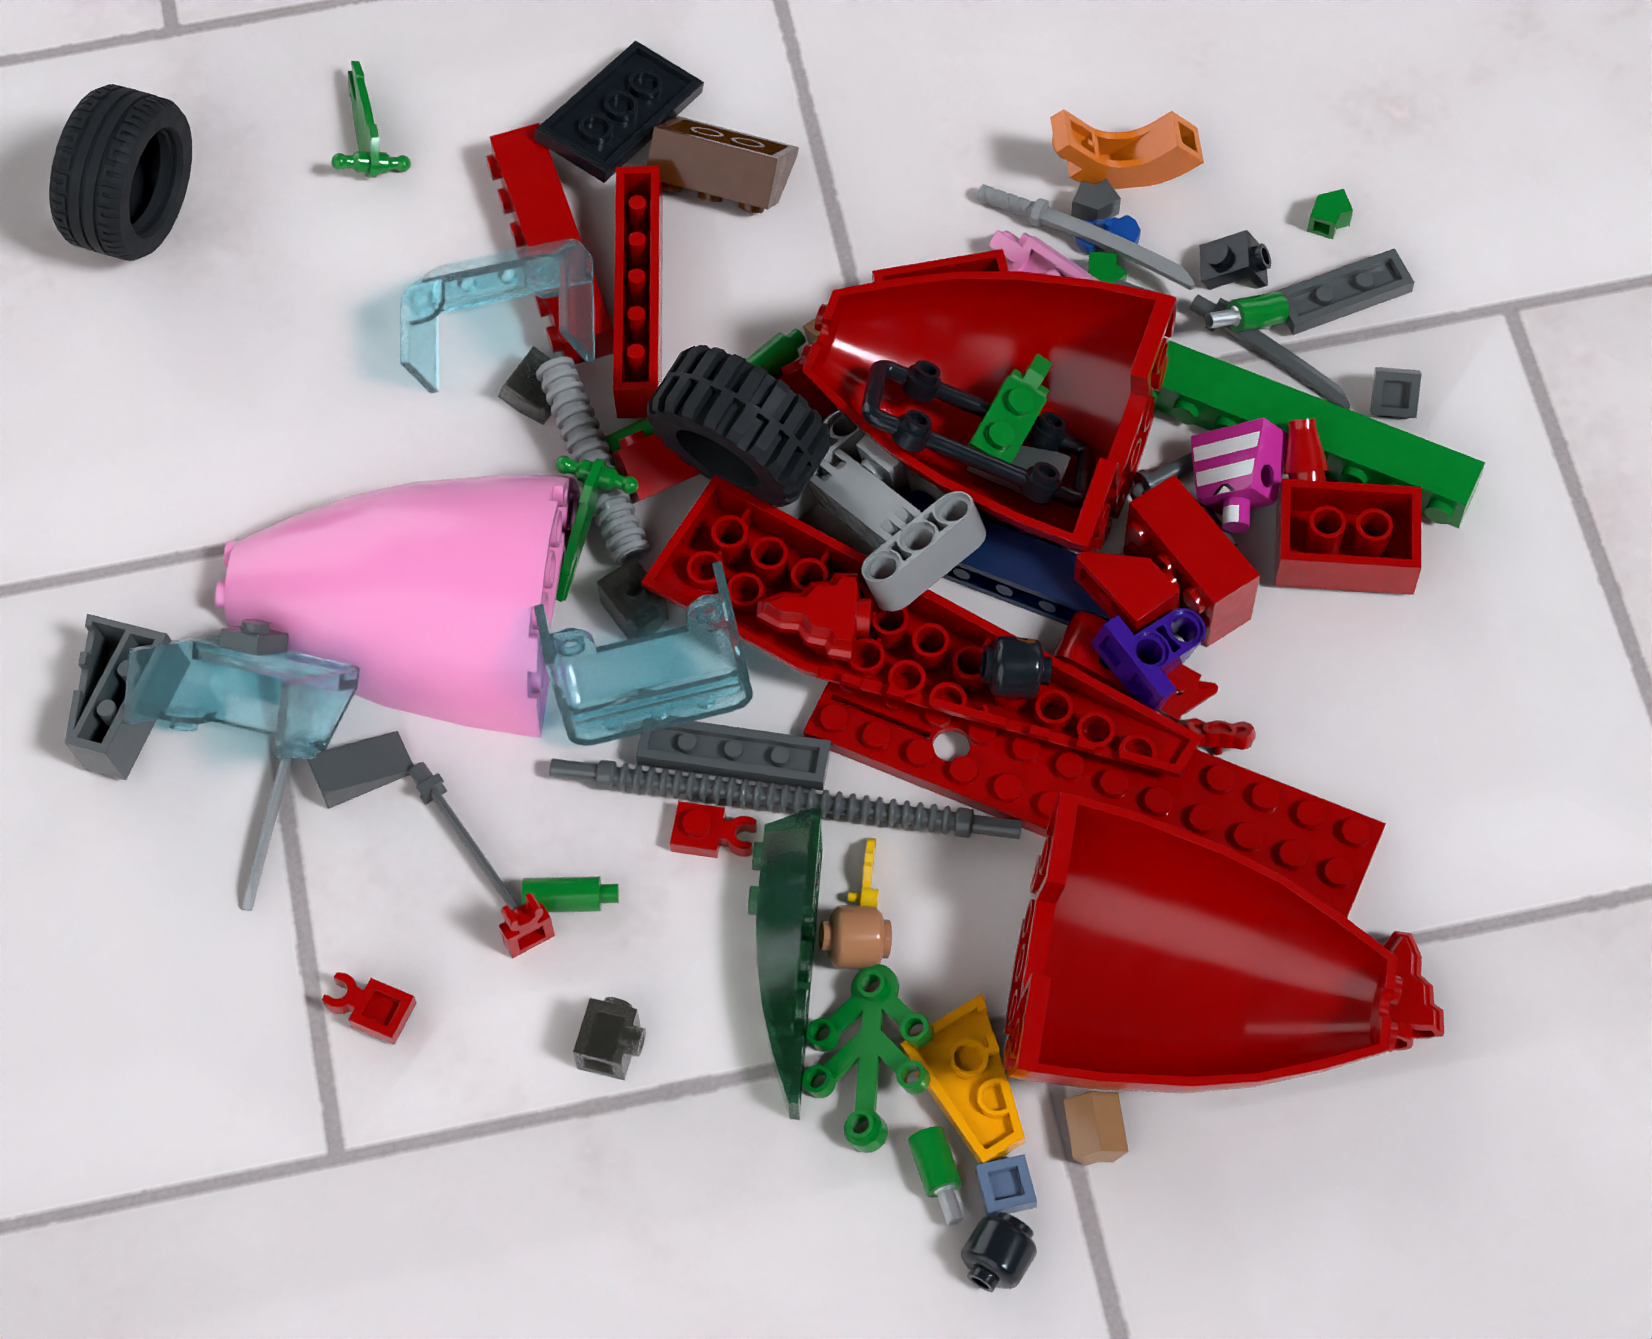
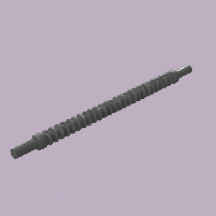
[549,758,1022,839]

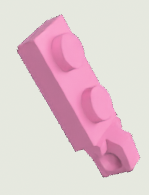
[989,230,1100,281]

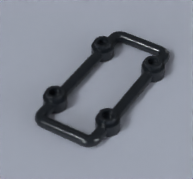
[861,360,1096,508]

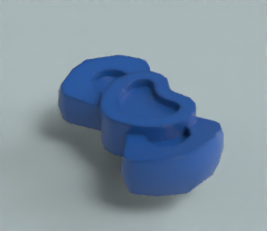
[1075,215,1141,255]

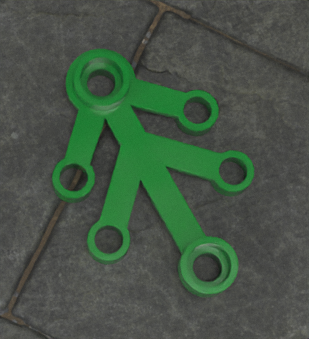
[802,964,934,1153]

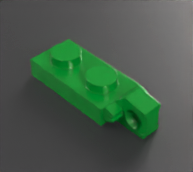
[968,354,1052,463]

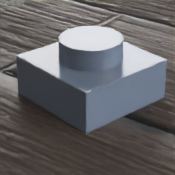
[975,1154,1037,1217]

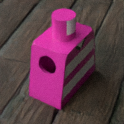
[1191,417,1288,533]

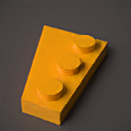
[900,993,1025,1164]

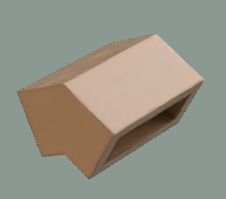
[1063,1091,1129,1166]

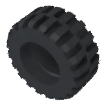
[647,345,830,507]

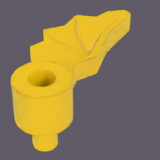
[848,838,879,908]

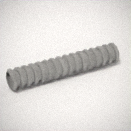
[536,356,651,565]

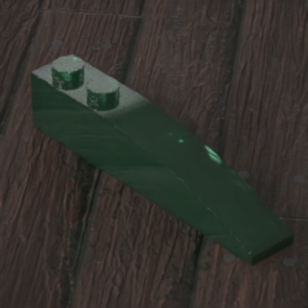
[748,808,823,1120]

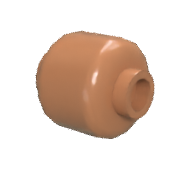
[818,905,892,970]

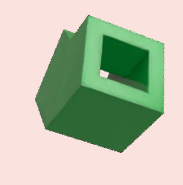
[1307,189,1353,239]
[1088,252,1127,284]

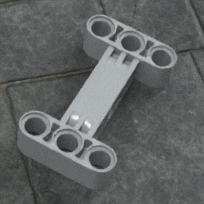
[772,410,986,612]

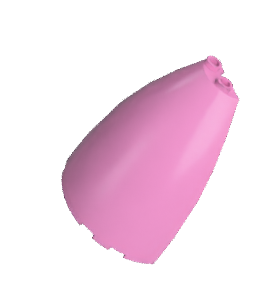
[215,475,580,737]

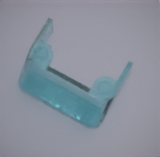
[400,238,595,393]
[534,561,753,746]
[123,636,360,761]

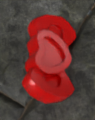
[1184,718,1256,755]

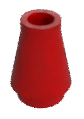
[1283,418,1329,481]

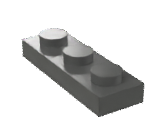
[1275,248,1414,335]

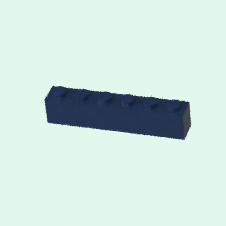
[896,487,1111,626]

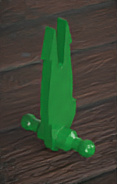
[331,61,411,178]
[555,455,638,602]

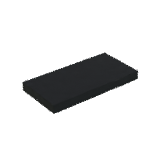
[534,40,704,183]

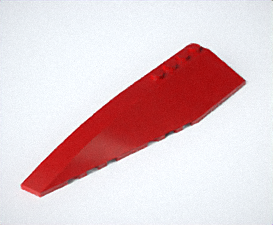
[641,475,1203,778]

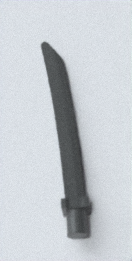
[1189,294,1350,409]
[409,762,520,910]

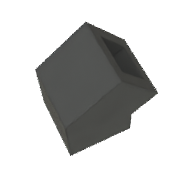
[1071,179,1121,222]

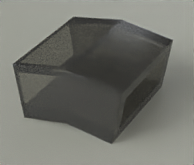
[498,346,552,425]

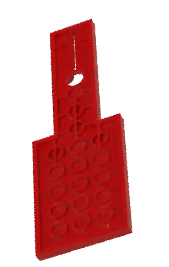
[803,681,1386,918]

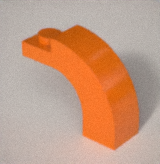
[1050,109,1204,189]

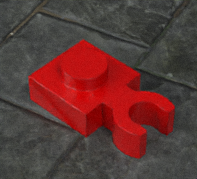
[670,801,757,858]
[499,893,555,959]
[322,972,417,1045]

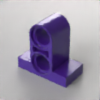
[1090,608,1206,711]

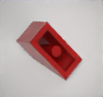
[1074,551,1180,635]

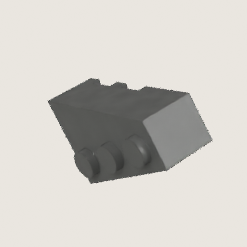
[65,614,186,780]

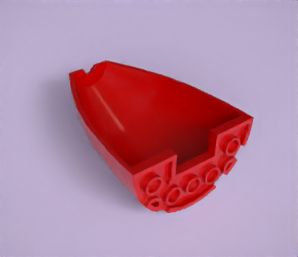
[799,271,1176,553]
[1003,791,1403,1094]

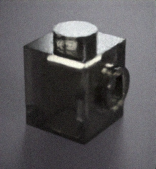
[597,558,669,643]
[573,997,646,1080]

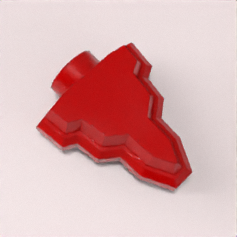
[756,572,872,662]
[1384,931,1444,1051]

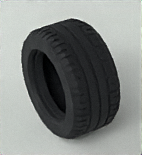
[49,84,192,261]

